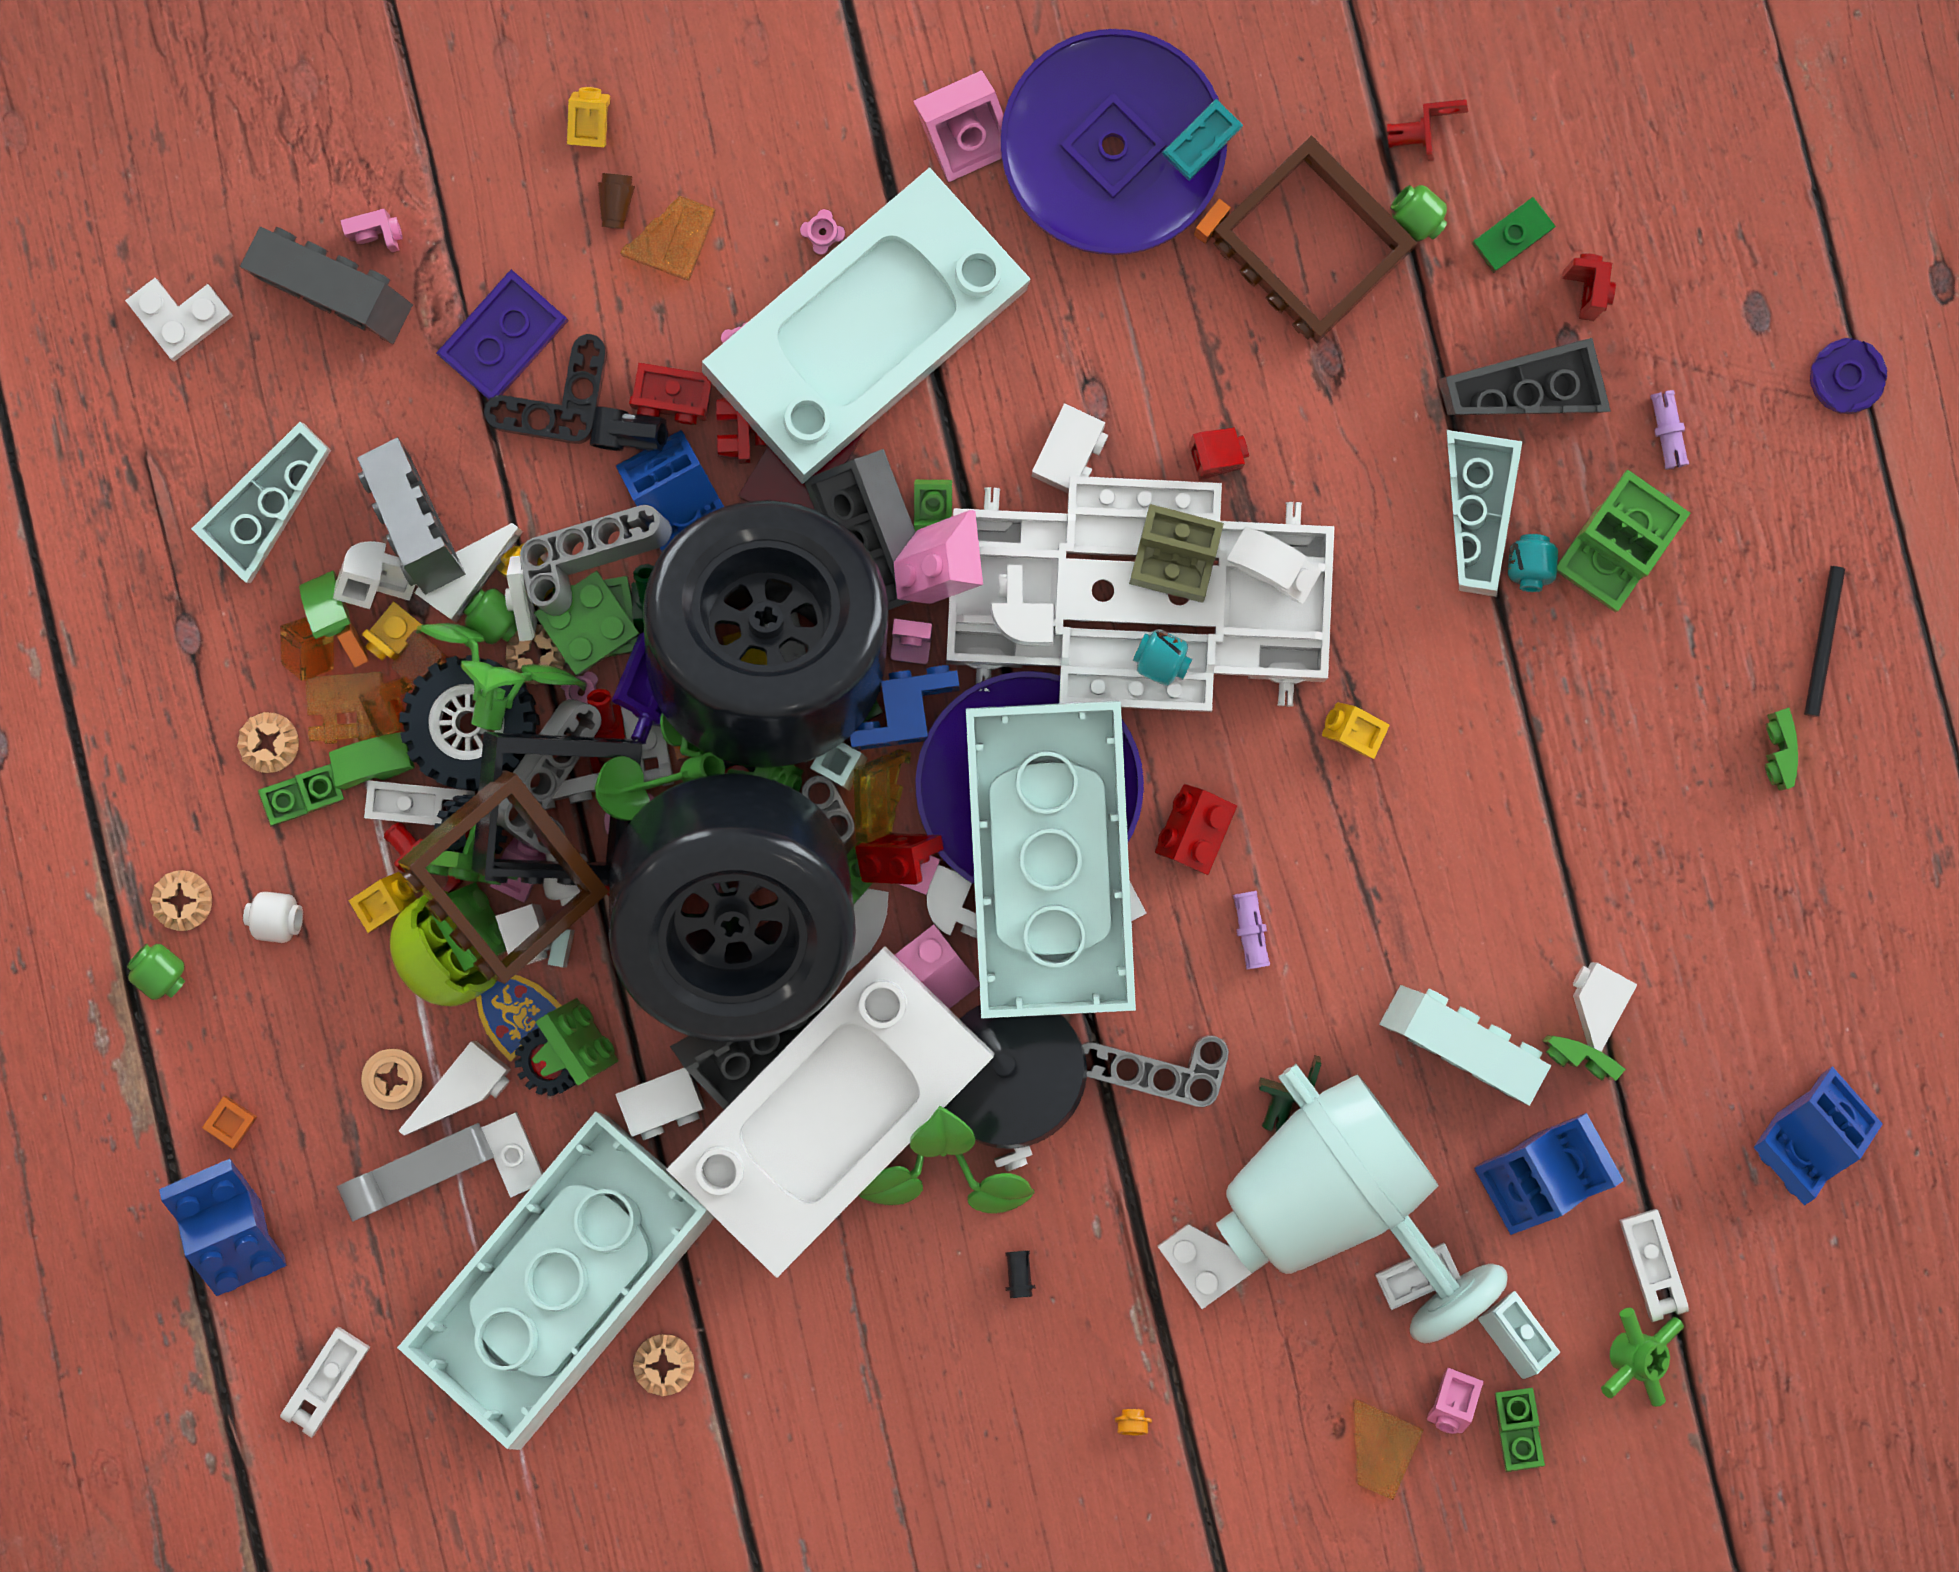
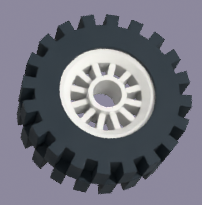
[399,655,540,791]

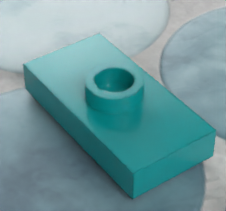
[1162,99,1243,181]

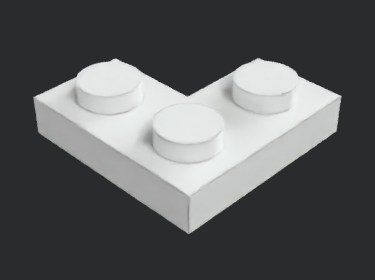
[125,278,233,362]

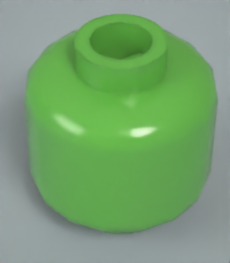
[1391,185,1447,242]
[462,588,517,644]
[127,944,185,1000]

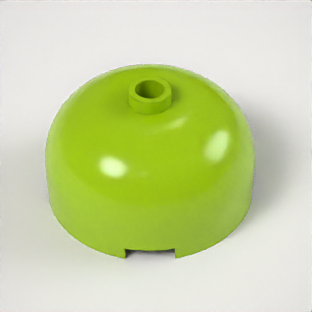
[390,891,497,1006]

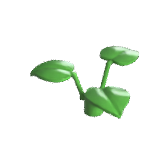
[416,623,587,730]
[595,713,725,821]
[859,1106,1035,1213]

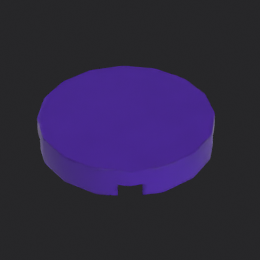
[1810,338,1887,414]

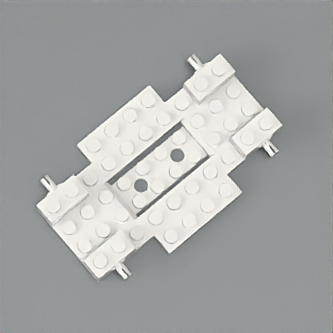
[946,476,1334,712]

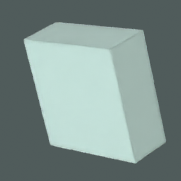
[548,929,575,968]

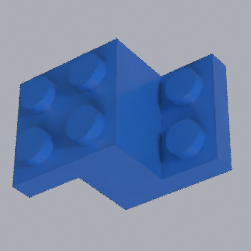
[616,430,724,552]
[850,665,960,751]
[1754,1066,1883,1206]
[1474,1113,1624,1235]
[159,1159,287,1296]

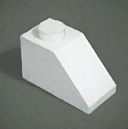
[1573,963,1637,1052]

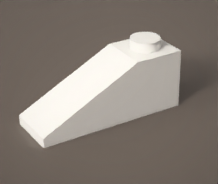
[414,523,523,623]
[399,1041,511,1136]

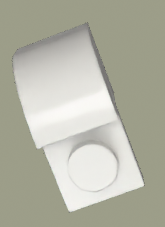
[1227,526,1321,604]
[333,541,416,609]
[991,565,1053,646]
[927,865,977,938]

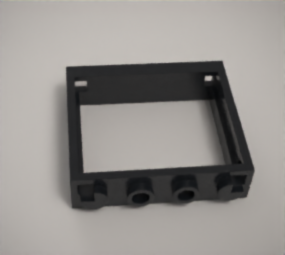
[472,732,642,886]

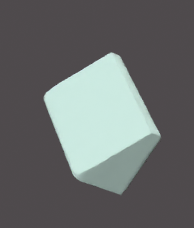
[1478,1291,1560,1379]

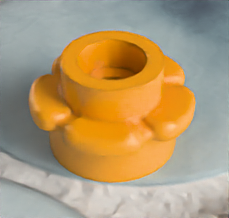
[1115,1409,1152,1436]

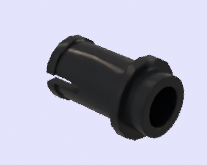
[1005,1250,1036,1298]

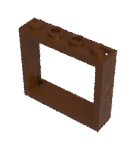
[1212,135,1417,343]
[398,770,609,984]

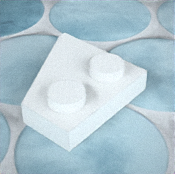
[1157,1224,1252,1309]

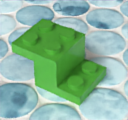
[1557,470,1691,613]

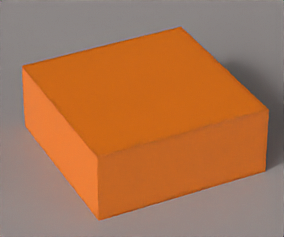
[1194,199,1231,244]
[337,621,369,668]
[202,1096,257,1149]

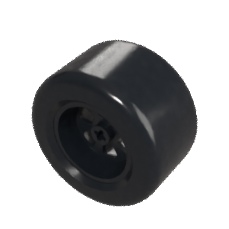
[643,500,889,768]
[609,773,856,1042]

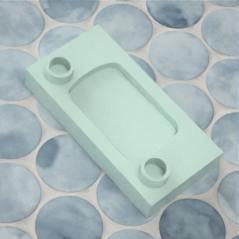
[702,167,1031,484]
[966,701,1136,1018]
[397,1111,715,1450]

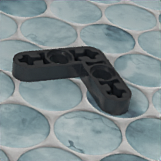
[484,334,607,444]

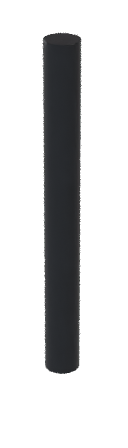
[1804,566,1845,717]

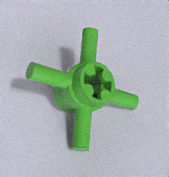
[1601,1308,1684,1407]

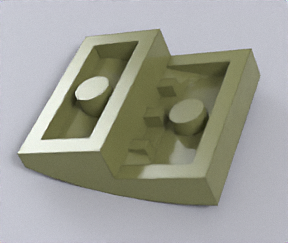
[1129,504,1224,603]

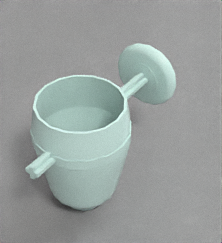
[1216,1064,1508,1343]

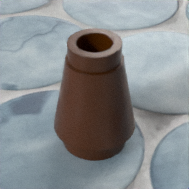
[598,173,635,229]

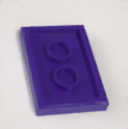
[436,269,569,400]

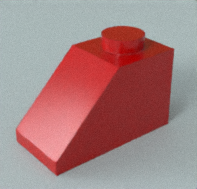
[1189,427,1249,481]

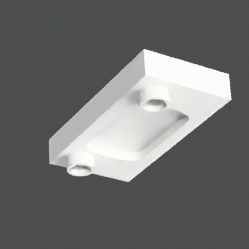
[666,946,994,1278]

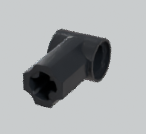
[590,407,668,451]

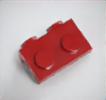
[1562,254,1616,321]
[629,362,713,425]
[1155,784,1237,875]

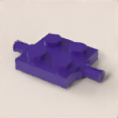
[612,632,662,744]

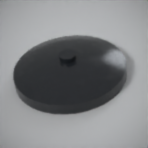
[944,1004,1087,1149]

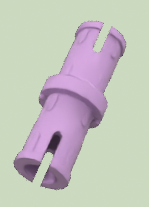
[1650,390,1689,470]
[1233,891,1270,970]

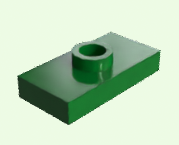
[1472,197,1556,273]

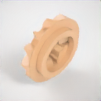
[505,624,565,684]
[237,712,299,773]
[150,870,212,931]
[361,1049,423,1110]
[633,1334,694,1396]

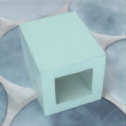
[810,742,868,791]

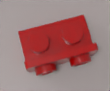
[855,833,944,885]

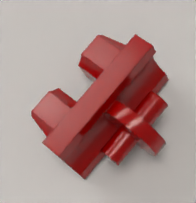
[716,398,767,464]

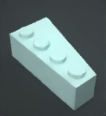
[191,422,331,583]
[1447,430,1522,597]
[1379,985,1551,1106]

